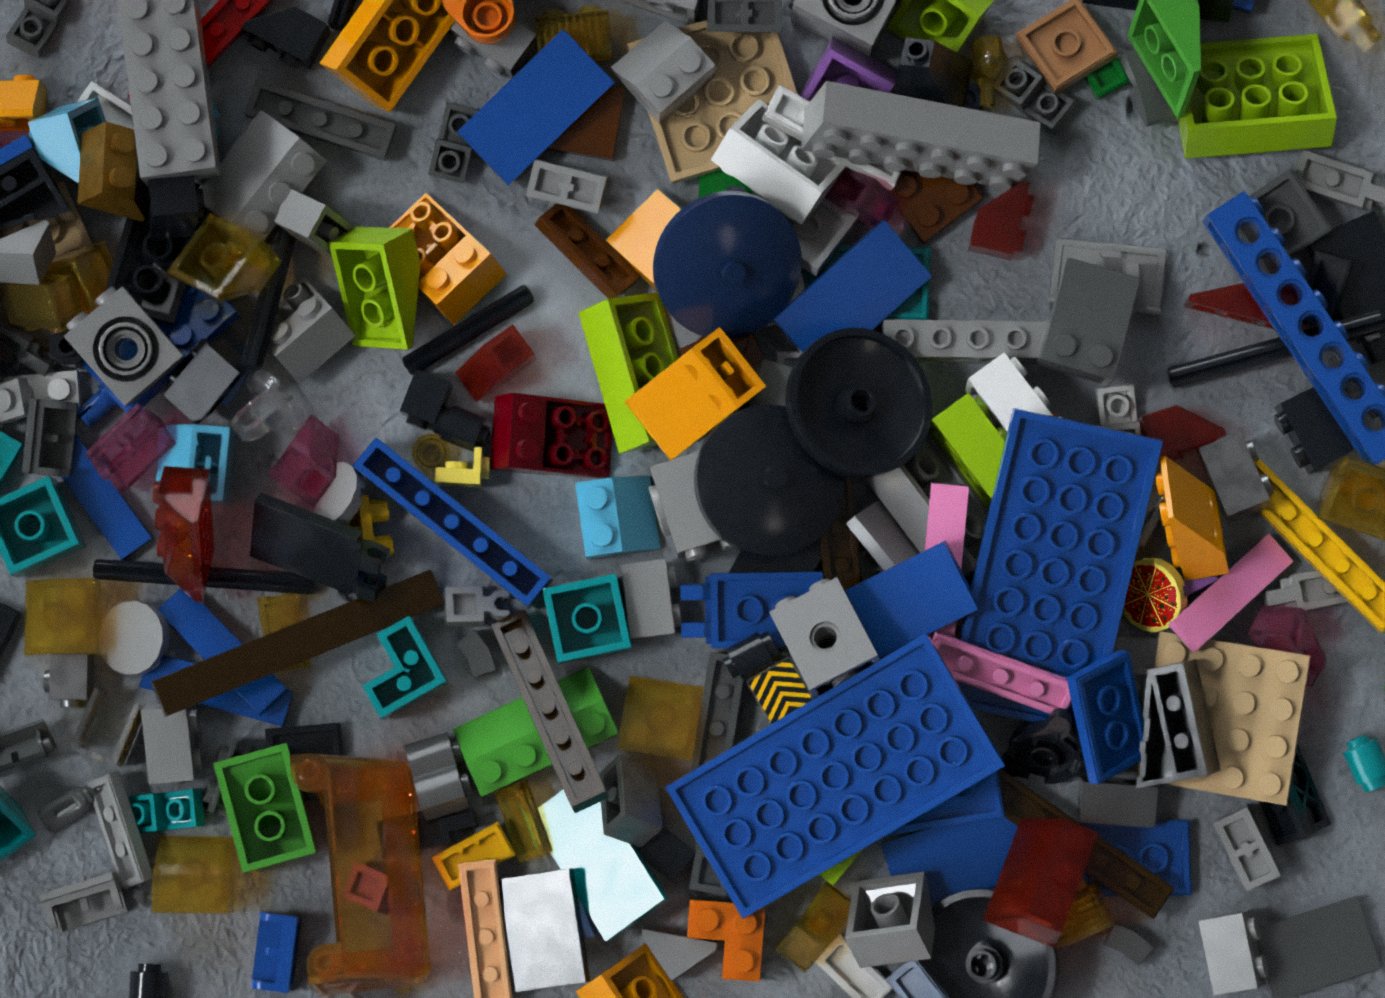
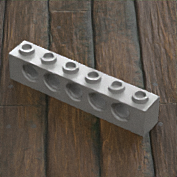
[882,320,1049,364]

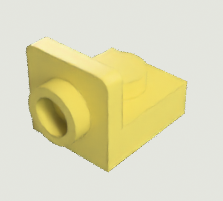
[435,447,490,488]

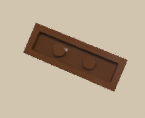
[534,203,640,299]

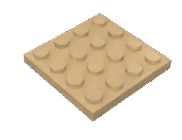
[627,20,798,185]
[1137,631,1311,806]

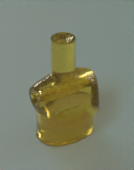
[971,35,1008,107]

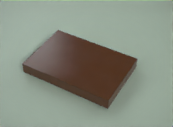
[515,69,625,161]

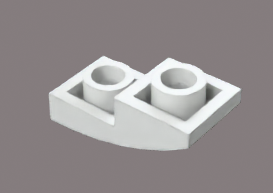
[1095,383,1141,435]

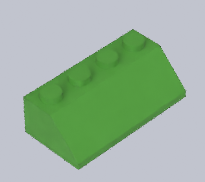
[453,667,620,797]

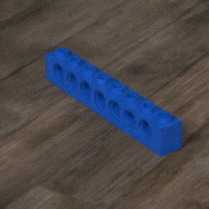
[1202,191,1385,469]

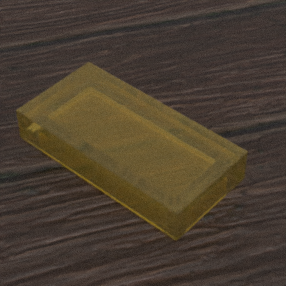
[494,780,553,863]

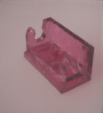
[85,403,176,493]

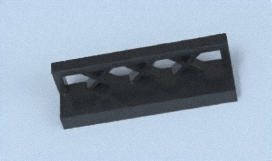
[1259,743,1331,846]

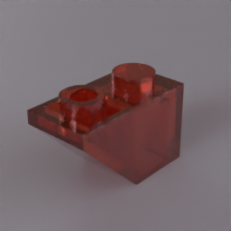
[968,181,1034,261]
[455,324,537,403]
[1137,405,1226,462]

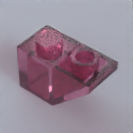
[268,415,339,508]
[1248,605,1327,687]

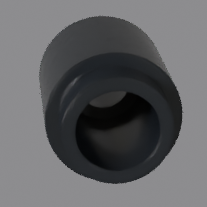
[49,328,86,369]
[433,405,491,452]
[723,631,782,682]
[129,963,168,998]

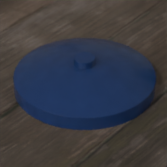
[653,191,802,339]

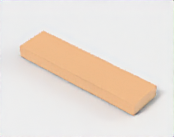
[458,858,513,998]

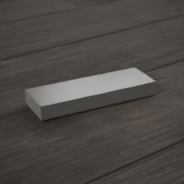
[87,771,154,890]

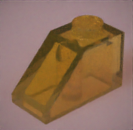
[776,881,851,973]

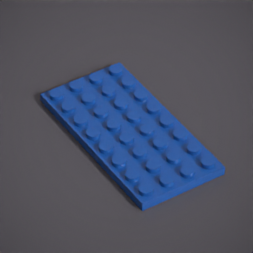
[956,408,1163,729]
[665,632,1006,918]

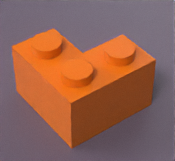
[687,899,765,982]

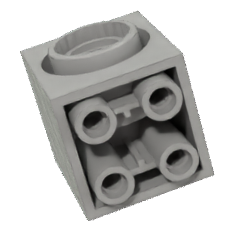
[788,0,901,58]
[64,286,186,406]
[648,451,734,562]
[769,577,880,699]

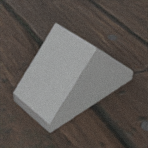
[0,219,56,285]
[641,928,717,981]

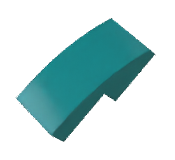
[128,788,205,833]

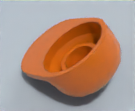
[442,0,517,45]

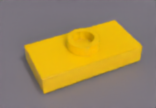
[432,821,516,891]

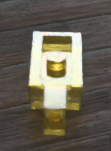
[1308,0,1382,52]

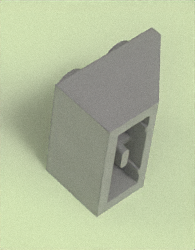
[248,277,356,384]

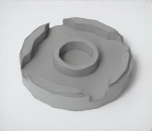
[300,462,365,524]
[99,601,169,676]

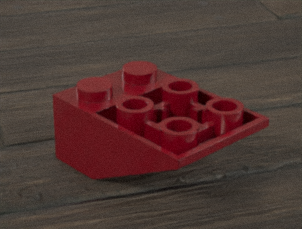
[490,393,612,479]

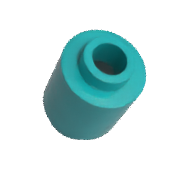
[1342,734,1385,793]

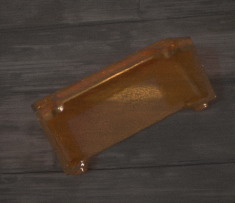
[290,753,431,996]

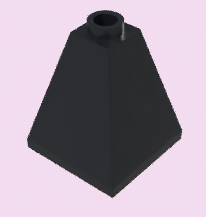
[892,38,973,107]

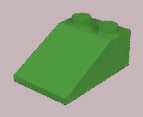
[1127,0,1201,119]
[213,743,319,873]

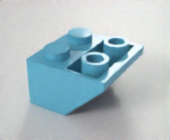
[154,424,236,506]

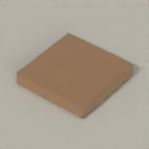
[1015,0,1118,95]

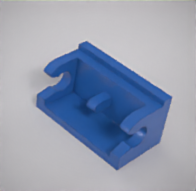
[250,912,302,993]

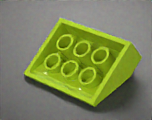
[1178,34,1337,159]

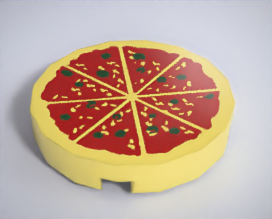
[1122,557,1187,632]

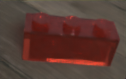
[152,466,215,603]
[983,819,1098,948]

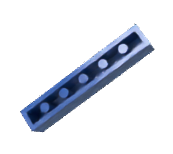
[352,437,553,609]

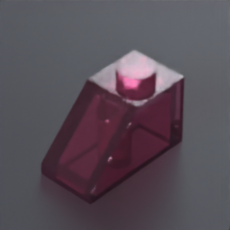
[824,167,900,229]

